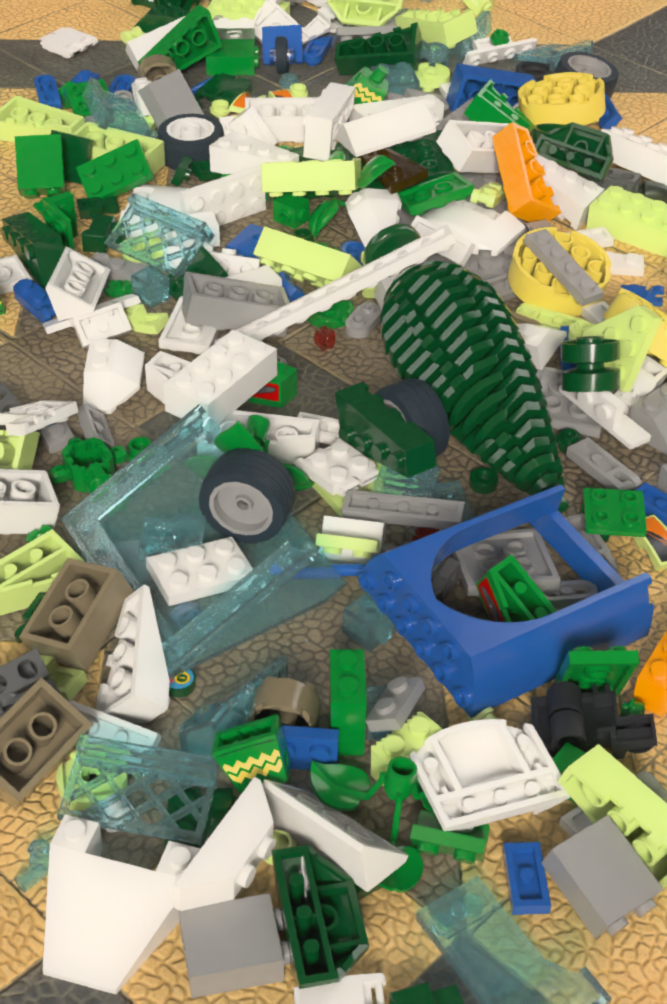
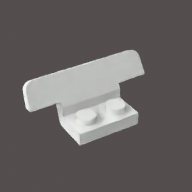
[43,294,141,348]

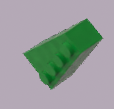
[138,4,223,79]

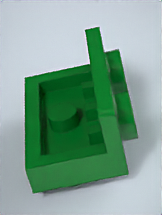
[410,810,490,864]

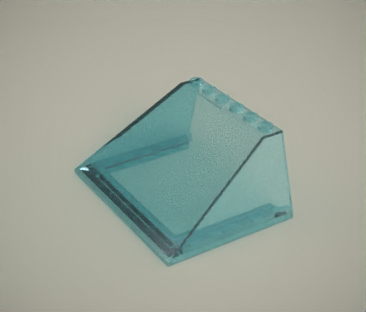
[61,404,348,679]

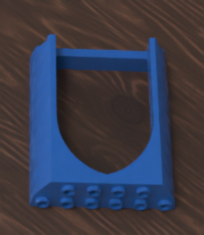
[358,485,654,718]

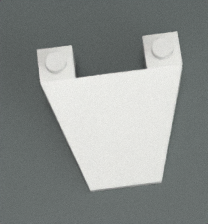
[43,814,201,994]

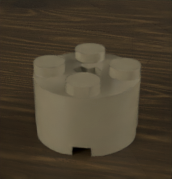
[138,54,178,82]
[247,676,321,728]

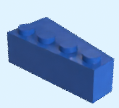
[446,63,537,113]

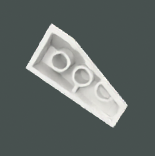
[518,323,567,370]
[96,585,170,724]

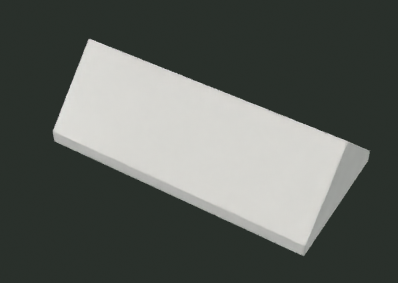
[336,99,436,157]
[45,247,111,321]
[262,779,409,892]

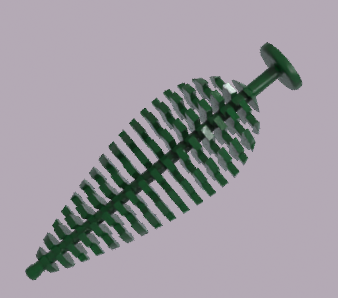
[363,224,569,514]

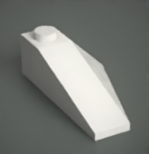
[345,188,402,247]

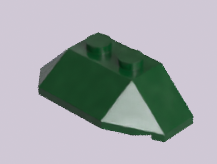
[132,5,190,33]
[535,122,614,182]
[272,845,369,989]

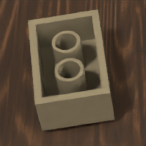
[19,558,134,671]
[0,677,93,811]

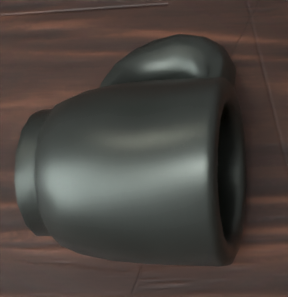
[639,180,667,204]

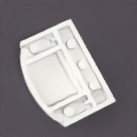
[119,184,189,240]
[421,200,526,256]
[408,719,570,833]

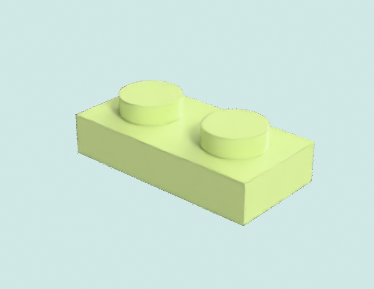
[316,533,381,558]

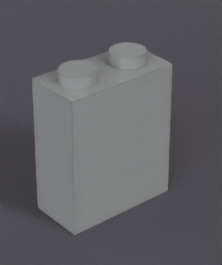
[138,69,204,129]
[541,815,664,939]
[179,893,290,999]

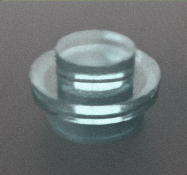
[279,73,299,89]

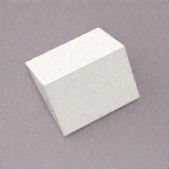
[319,516,387,565]

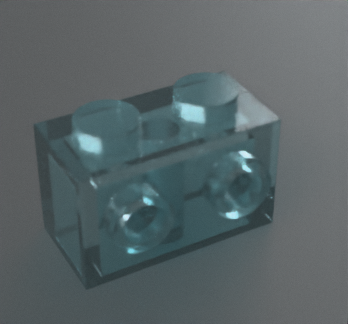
[342,592,397,652]

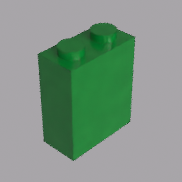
[206,39,259,76]
[14,134,66,199]
[329,649,367,756]

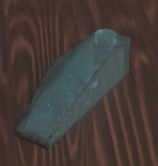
[178,656,288,770]

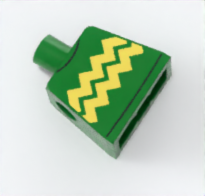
[345,65,389,105]
[212,714,291,793]

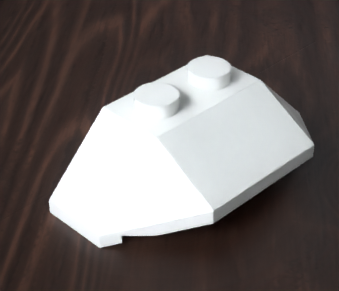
[83,338,145,414]
[173,777,276,911]

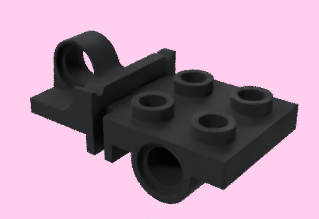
[531,681,657,759]

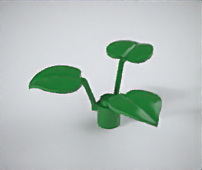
[308,150,396,238]
[184,415,315,491]
[310,757,434,893]

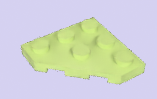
[582,306,662,392]

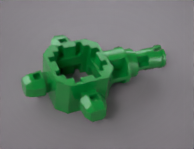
[48,437,128,515]

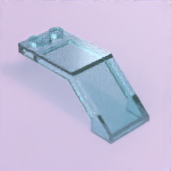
[416,876,612,1004]

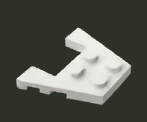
[253,0,331,45]
[0,400,78,436]

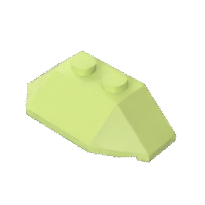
[326,0,404,26]

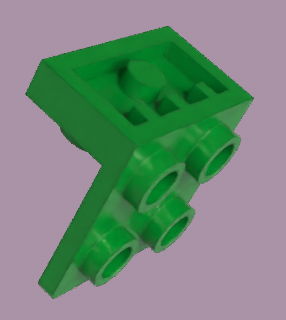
[62,79,116,118]
[42,191,78,250]
[579,488,647,537]

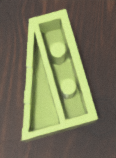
[0,529,84,616]

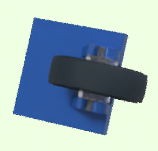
[262,25,303,74]

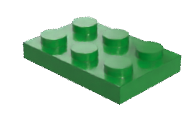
[76,139,155,200]
[398,172,474,216]
[553,646,639,695]

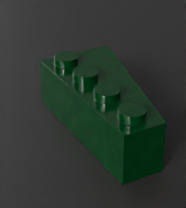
[334,22,422,75]
[0,212,64,289]
[335,382,437,478]

